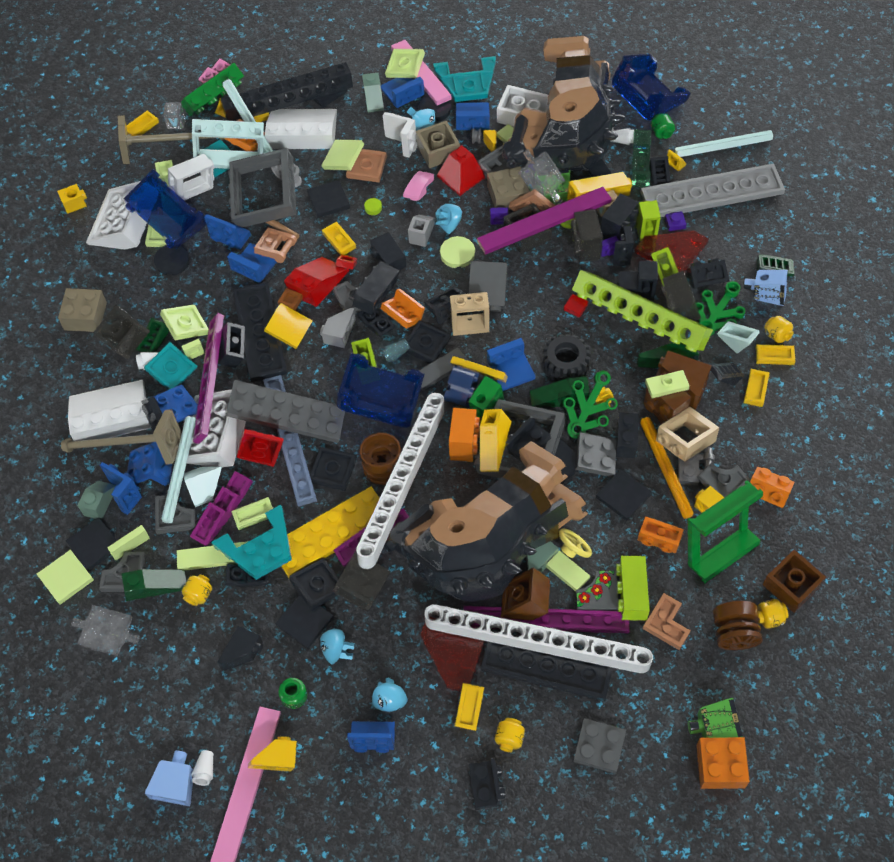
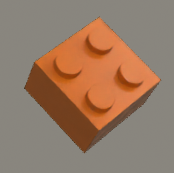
[449,408,480,462]
[696,737,750,789]

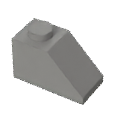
[320,308,356,348]

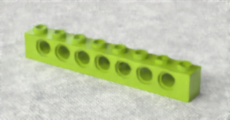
[572,270,713,352]

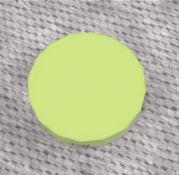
[440,236,475,268]

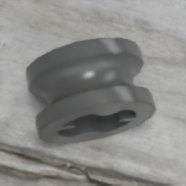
[472,128,481,144]

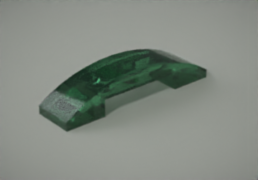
[632,129,651,188]

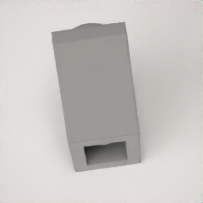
[408,214,436,247]

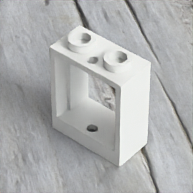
[168,154,214,203]

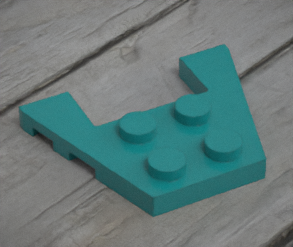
[433,56,496,102]
[212,505,292,580]

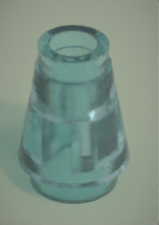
[382,339,410,363]

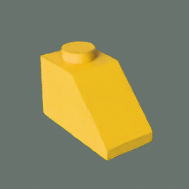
[248,737,297,771]

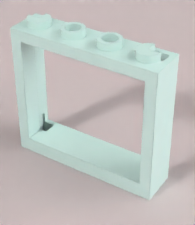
[192,119,264,170]

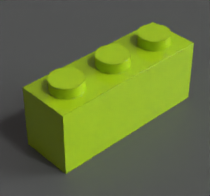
[616,556,650,620]

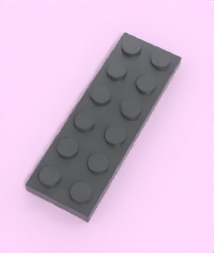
[226,380,346,443]

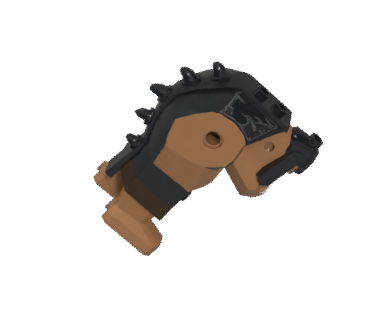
[502,36,625,172]
[384,441,588,602]

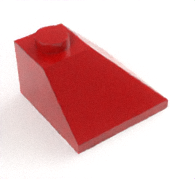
[437,145,485,196]

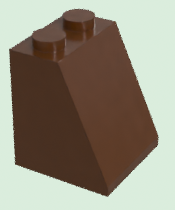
[656,351,712,411]

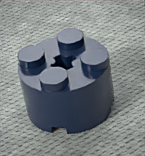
[444,365,480,408]

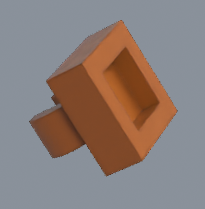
[278,288,303,310]

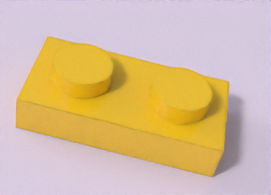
[322,222,356,255]

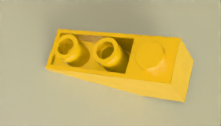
[480,409,511,472]

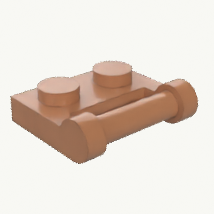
[254,228,297,263]

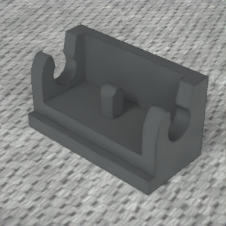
[479,145,510,179]

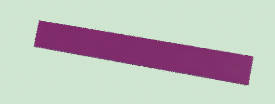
[477,187,612,255]
[193,313,224,444]
[463,606,629,633]

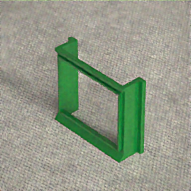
[688,480,763,583]

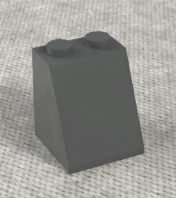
[468,261,508,312]

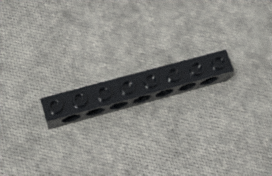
[220,62,353,121]

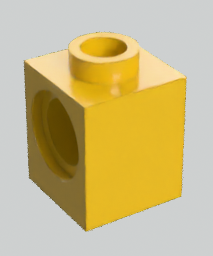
[57,184,87,214]
[694,486,724,513]

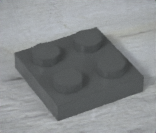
[575,432,617,477]
[573,718,626,774]

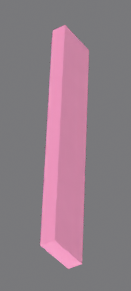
[391,40,451,105]

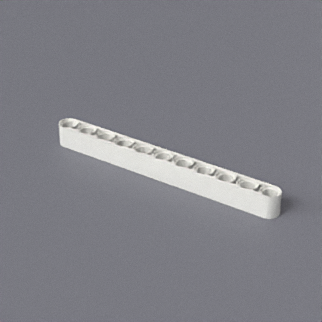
[356,393,444,569]
[425,605,653,673]

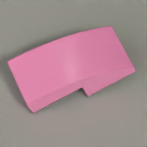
[199,59,231,83]
[403,171,434,201]

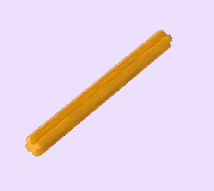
[640,417,694,519]

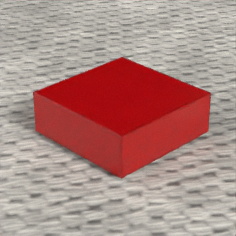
[336,254,357,270]
[564,294,589,318]

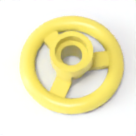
[559,528,592,558]

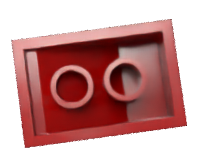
[284,257,349,307]
[236,429,284,467]

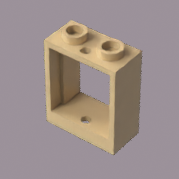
[450,292,489,336]
[656,407,719,462]

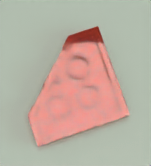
[635,230,709,277]
[420,617,485,692]

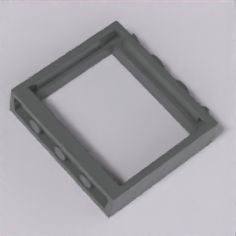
[228,148,297,228]
[474,399,565,478]

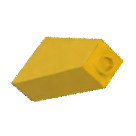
[567,172,632,201]

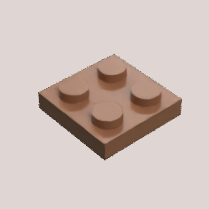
[346,149,387,182]

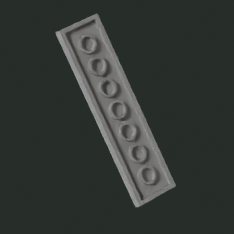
[641,164,785,217]

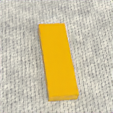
[450,356,508,383]

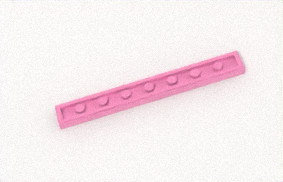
[210,707,281,862]

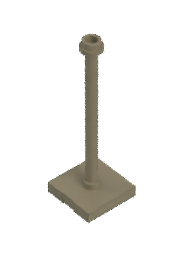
[118,115,224,164]
[61,409,182,464]

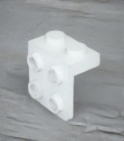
[383,112,417,157]

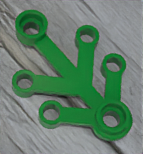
[692,281,746,336]
[563,370,618,439]

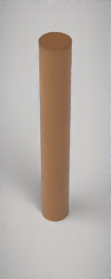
[265,220,299,239]

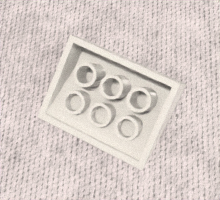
[265,109,337,149]
[86,180,159,250]
[68,380,151,441]
[175,389,246,467]

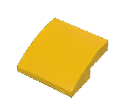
[264,303,312,349]

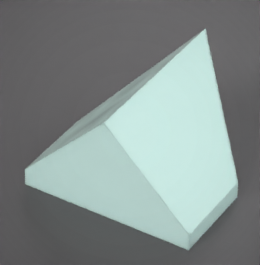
[717,321,759,354]
[184,467,222,507]

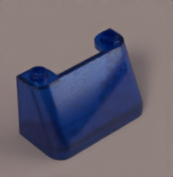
[612,54,691,120]
[123,169,206,249]
[337,353,425,428]

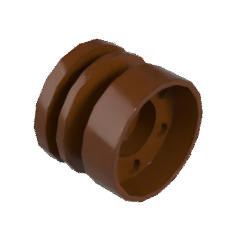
[359,433,401,485]
[713,601,763,650]

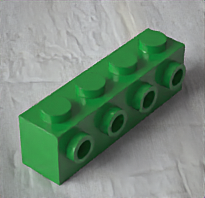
[180,63,244,117]

